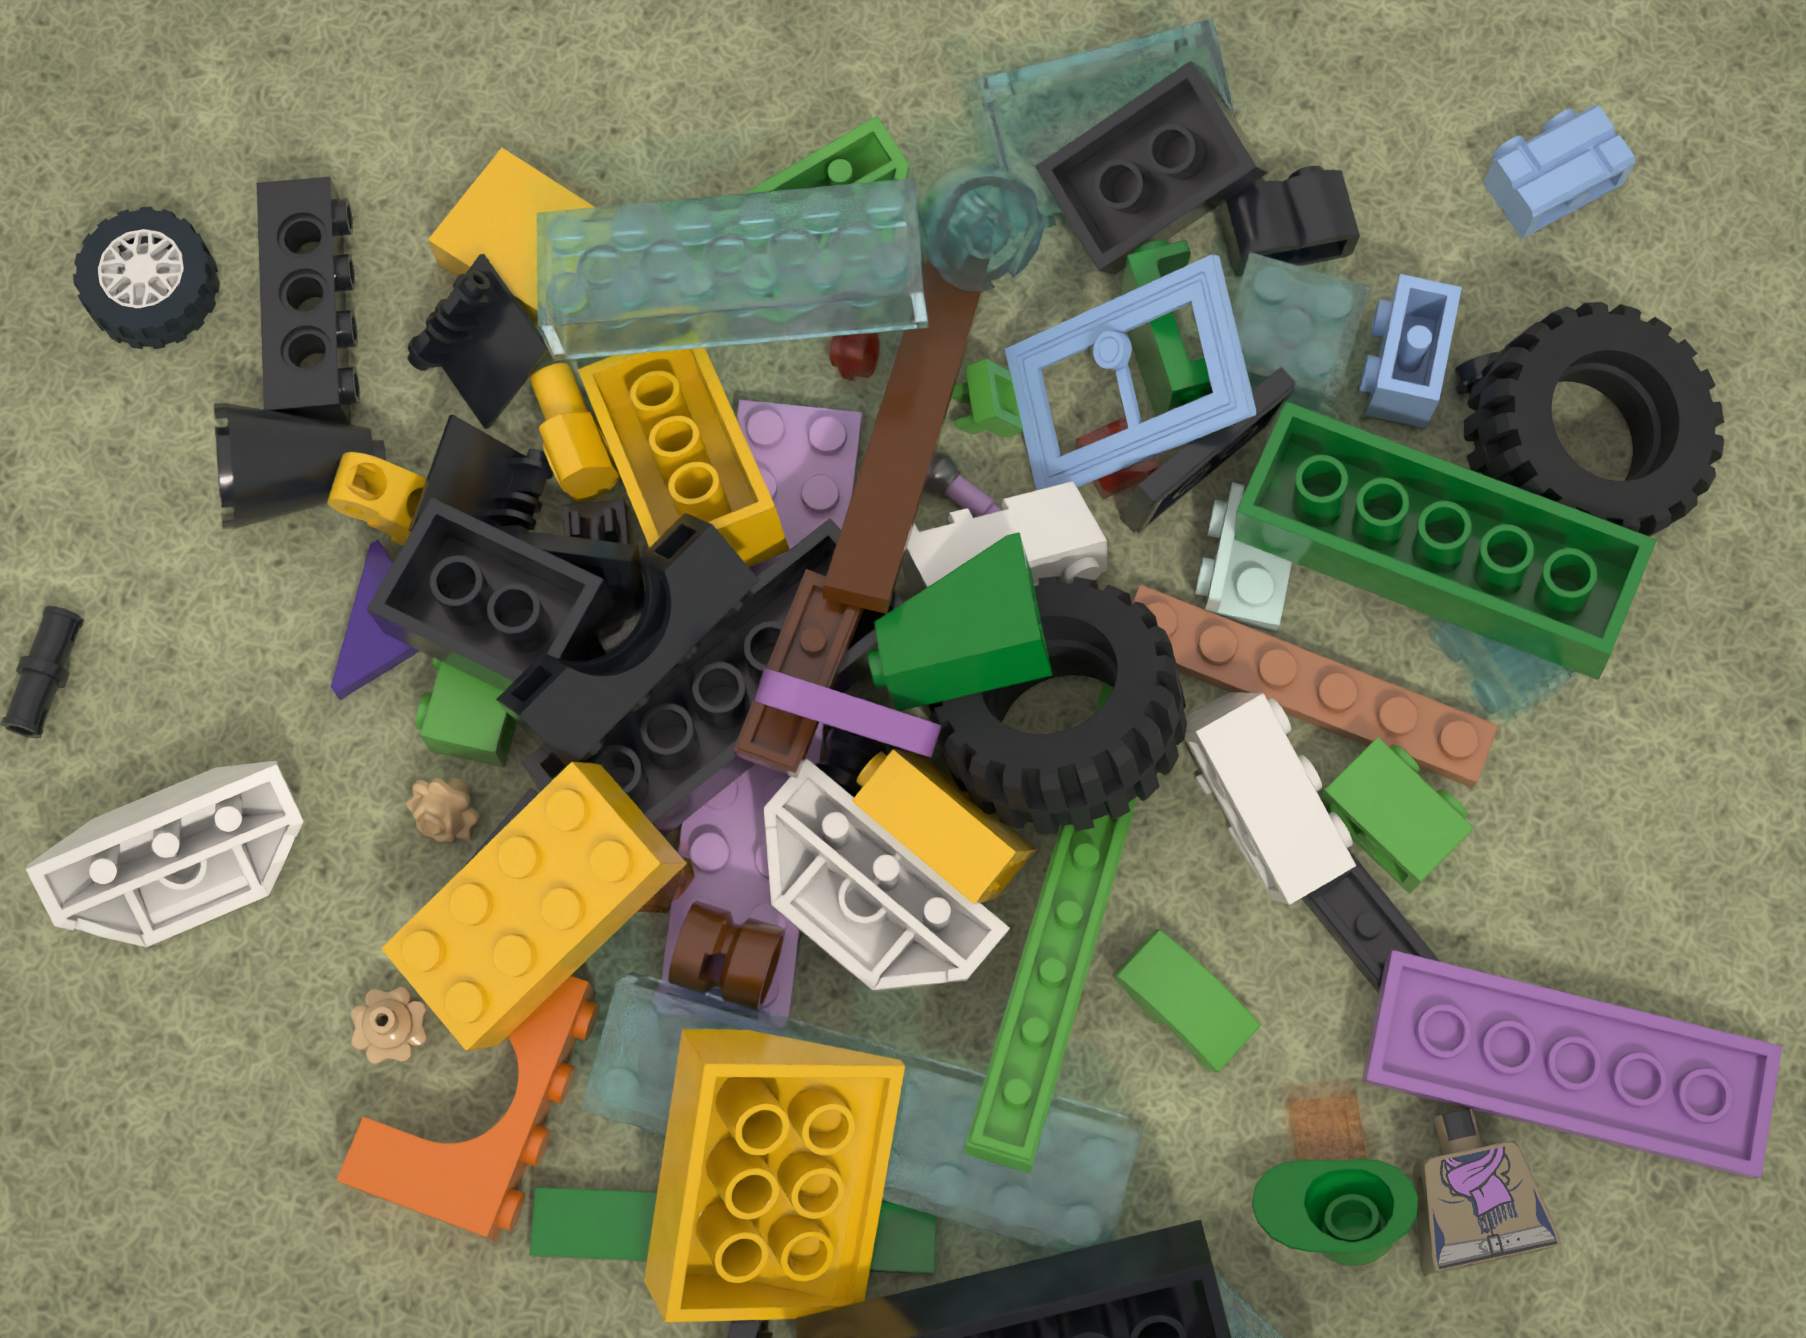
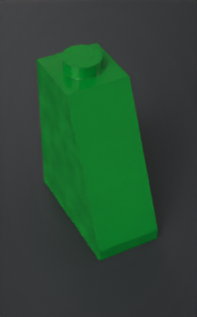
[868,532,1052,711]

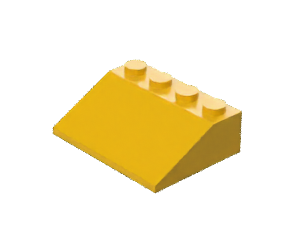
[644,1029,905,1322]

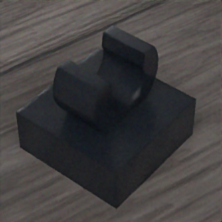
[562,499,629,544]

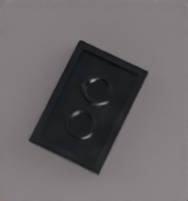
[1120,367,1296,534]

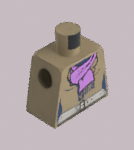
[1413,1109,1562,1276]

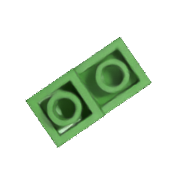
[1112,929,1261,1072]

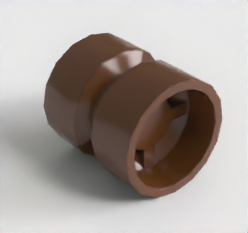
[668,901,785,1012]

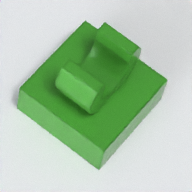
[952,358,1023,438]

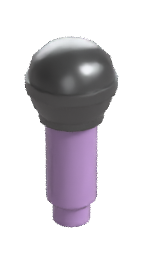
[924,452,1002,517]

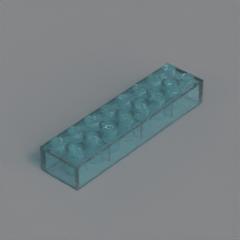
[581,972,1142,1253]

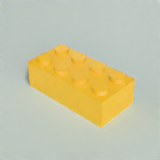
[577,323,790,567]
[381,761,687,1051]

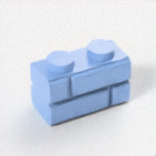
[1484,105,1636,238]

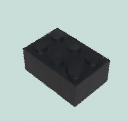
[1035,61,1269,274]
[366,497,615,691]

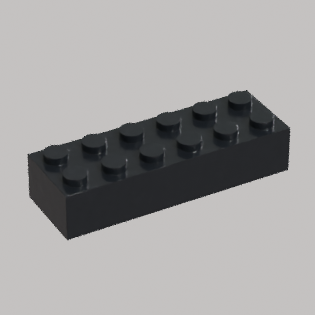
[521,518,904,837]
[797,1219,1231,1338]

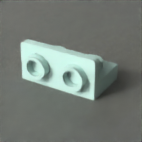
[1195,482,1292,632]

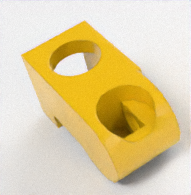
[327,452,427,546]

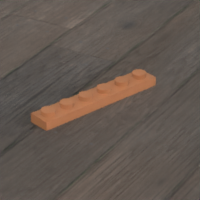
[1132,584,1498,788]

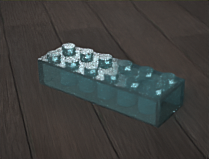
[537,178,929,361]

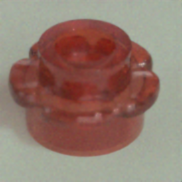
[830,320,880,381]

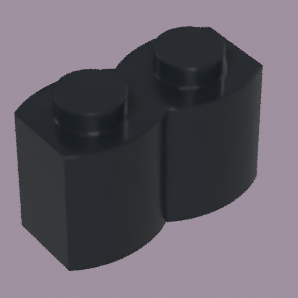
[1218,166,1360,276]

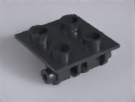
[407,254,551,429]
[408,414,554,536]

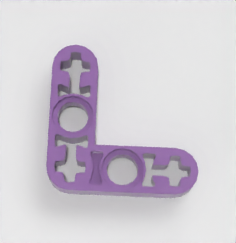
[754,668,941,758]

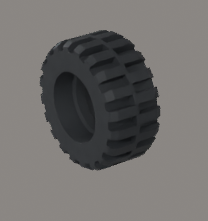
[1464,302,1724,537]
[928,576,1187,834]

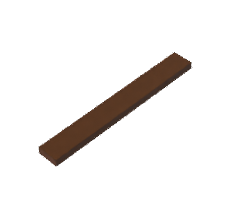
[822,208,1002,614]

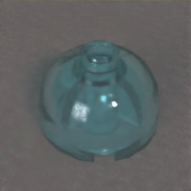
[916,162,1044,291]

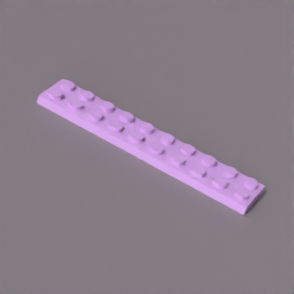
[657,400,862,1029]

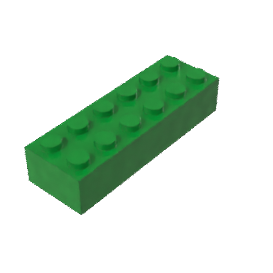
[1234,401,1657,681]

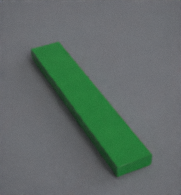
[529,1187,937,1274]

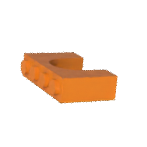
[336,976,600,1242]

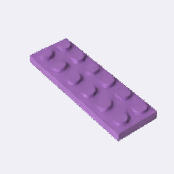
[1361,950,1782,1179]

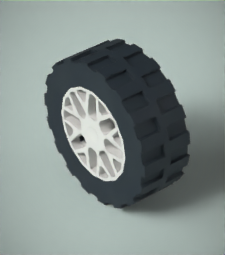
[73,207,220,349]

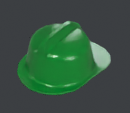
[1252,1159,1419,1266]

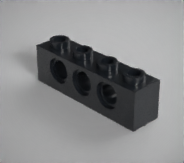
[257,176,360,425]

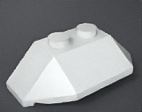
[764,758,1010,992]
[26,761,304,947]

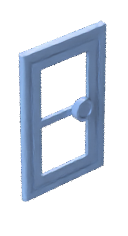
[1005,254,1256,490]

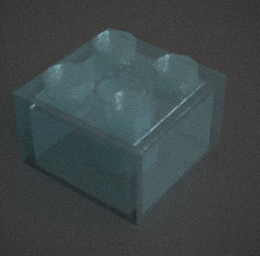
[1232,252,1370,417]

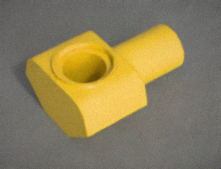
[530,363,621,503]

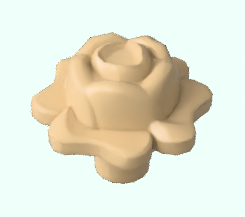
[406,778,480,842]
[351,987,428,1065]

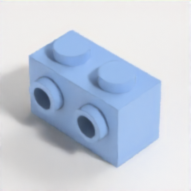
[1359,274,1462,428]

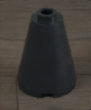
[214,403,386,529]

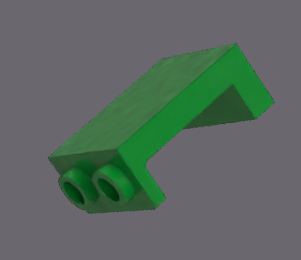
[1120,240,1213,417]

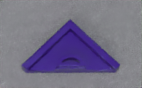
[331,540,420,700]

